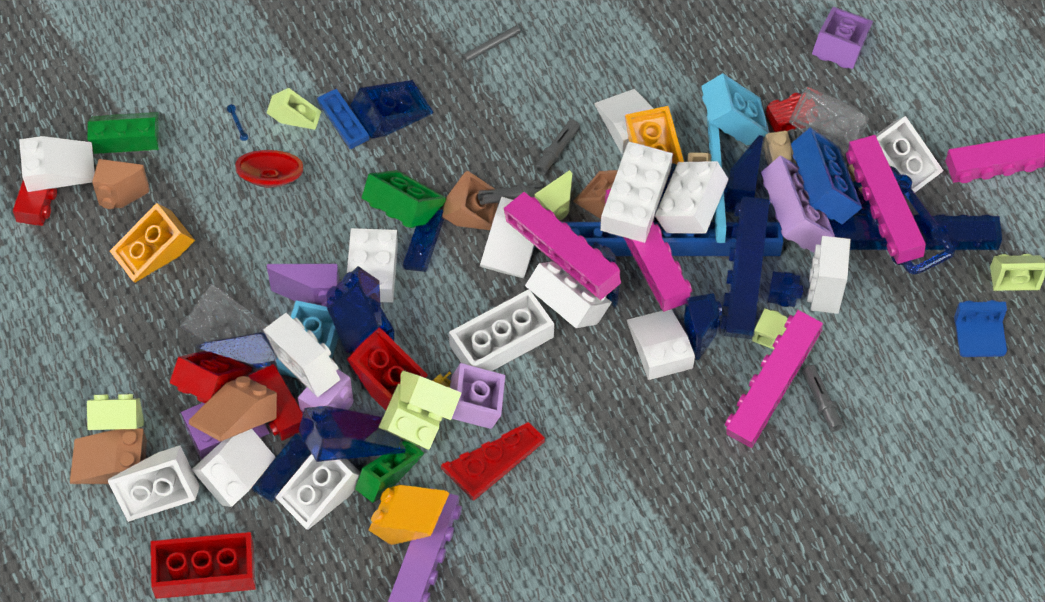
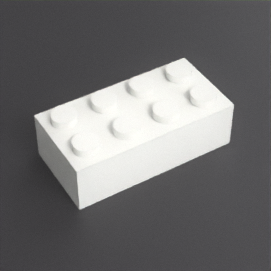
[600,141,673,243]
[449,289,554,371]

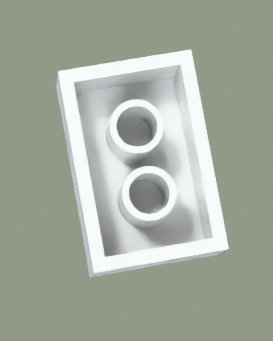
[655,161,728,233]
[345,228,398,302]
[807,236,850,314]
[525,262,612,328]
[263,313,340,397]

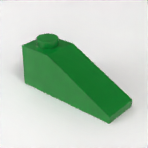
[355,440,424,503]

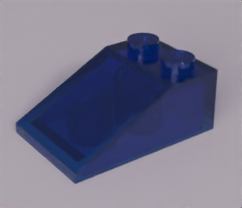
[350,80,434,138]
[724,135,763,215]
[326,266,382,354]
[195,332,276,368]

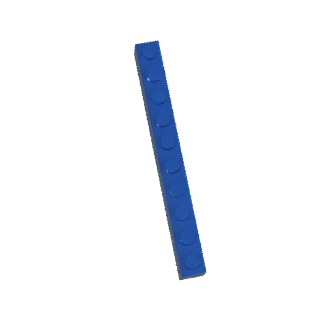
[562,222,783,256]

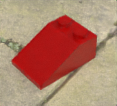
[347,325,428,411]
[170,349,252,403]

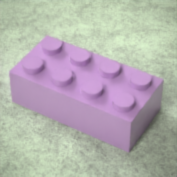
[761,155,835,253]

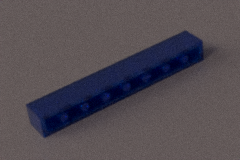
[828,214,1002,250]

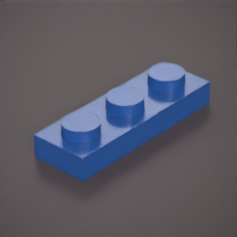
[317,89,369,149]

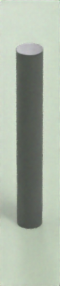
[462,25,521,62]

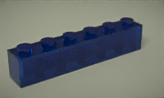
[720,196,770,339]

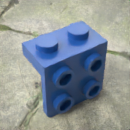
[954,300,1007,357]

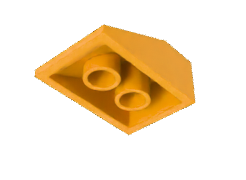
[625,106,684,180]
[110,203,195,283]
[369,485,449,545]

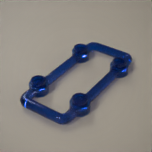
[853,166,955,274]

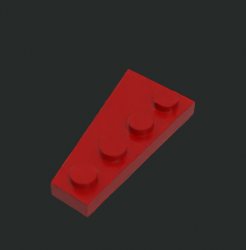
[441,422,545,501]

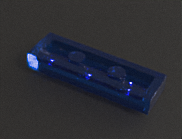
[403,210,445,272]
[252,433,316,503]

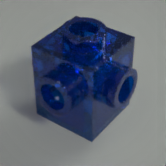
[767,271,804,307]

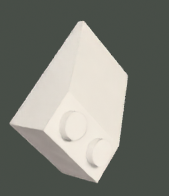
[595,89,654,155]
[876,116,943,196]
[19,136,95,192]
[480,197,535,278]
[627,309,695,380]
[192,429,275,507]
[275,442,361,530]
[108,446,200,522]

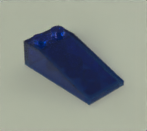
[299,406,406,462]

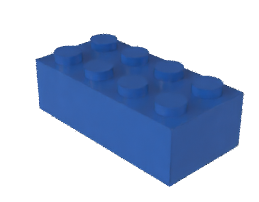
[791,127,862,224]

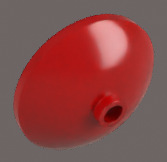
[235,150,303,188]

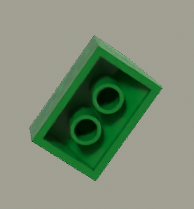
[87,112,159,154]
[362,170,447,228]

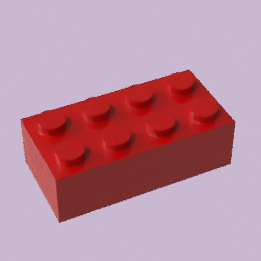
[151,532,256,599]

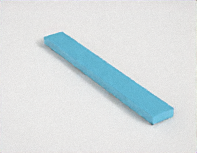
[707,112,726,243]

